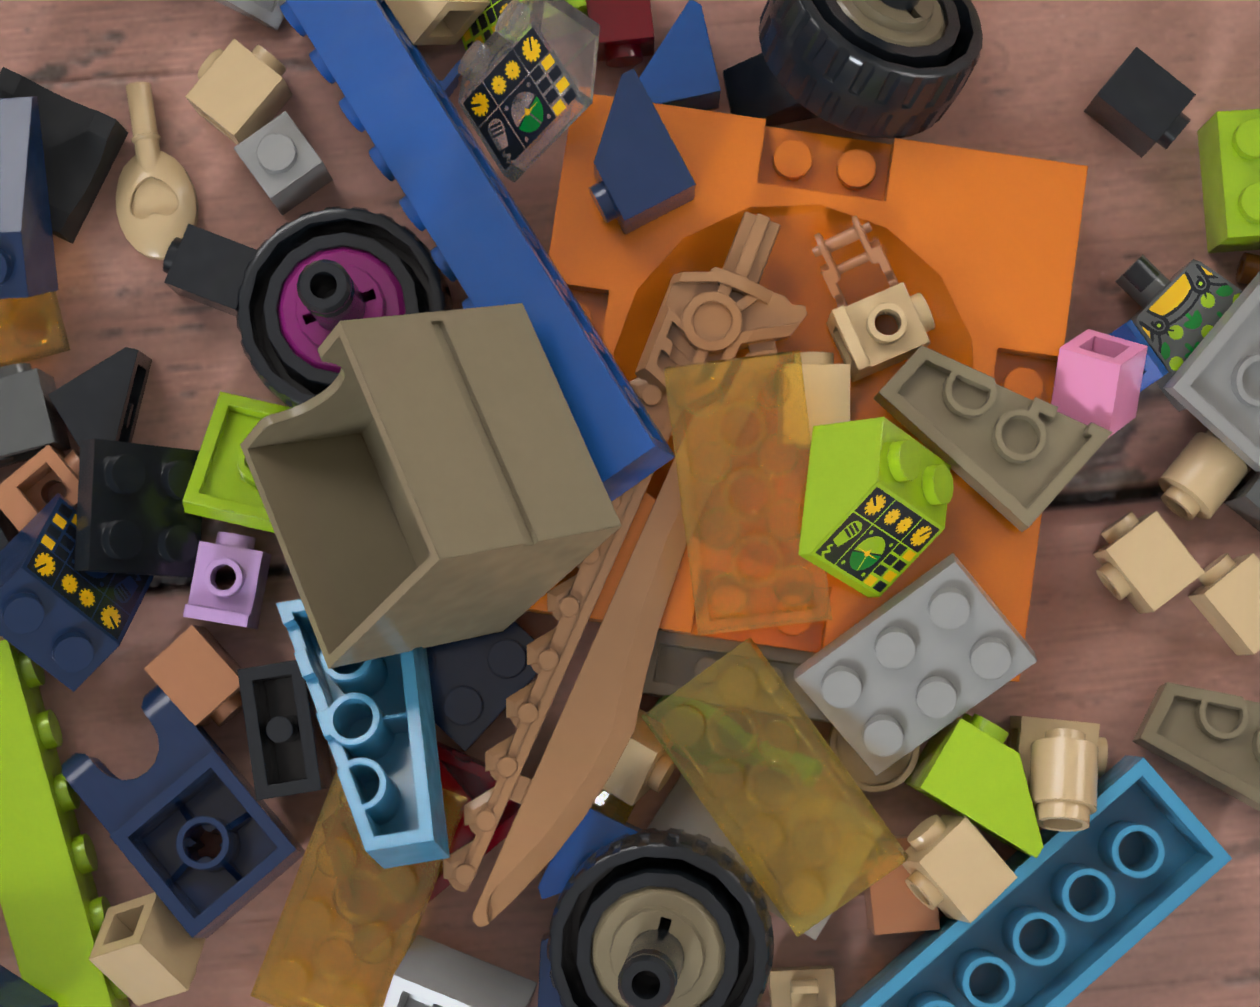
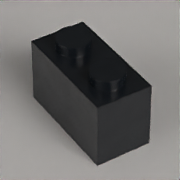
[237,660,334,801]

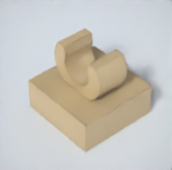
[769,965,836,1007]

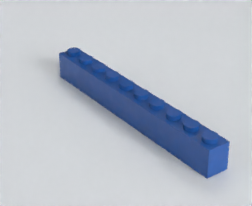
[280,0,676,502]

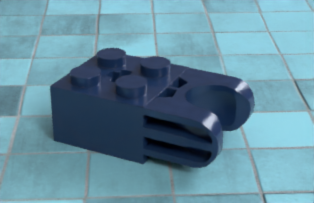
[62,685,307,938]

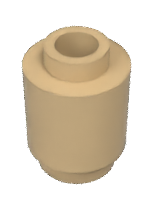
[1158,429,1248,521]
[1029,728,1098,832]

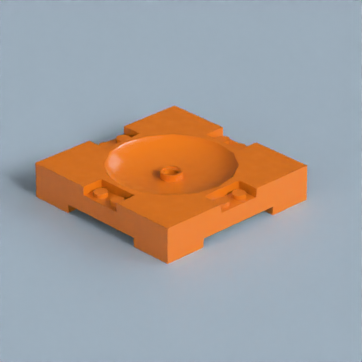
[526,91,1088,682]

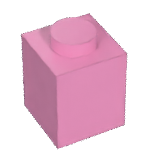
[1051,329,1148,438]

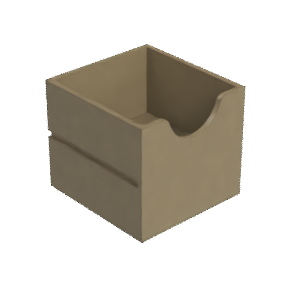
[240,303,622,669]

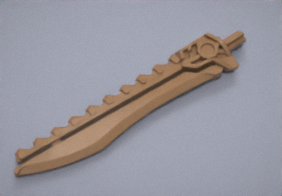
[443,212,807,927]

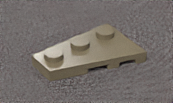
[873,345,1113,532]
[1132,682,1260,812]

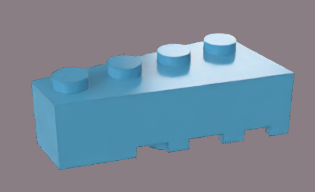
[276,599,450,869]

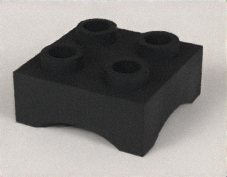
[0,67,128,244]

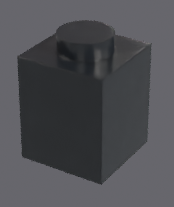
[1084,47,1196,158]
[163,224,257,316]

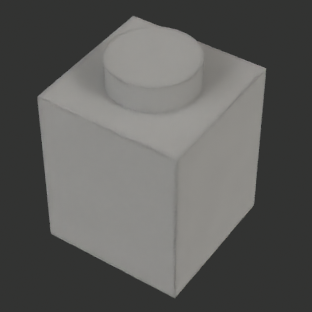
[234,111,333,216]

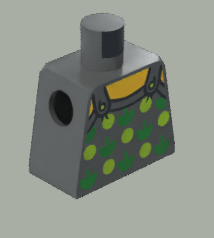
[1115,255,1243,412]

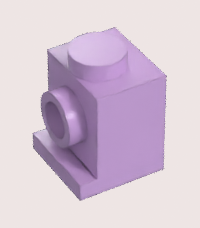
[183,531,271,629]

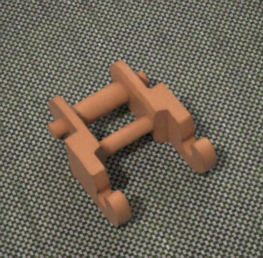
[812,215,899,307]

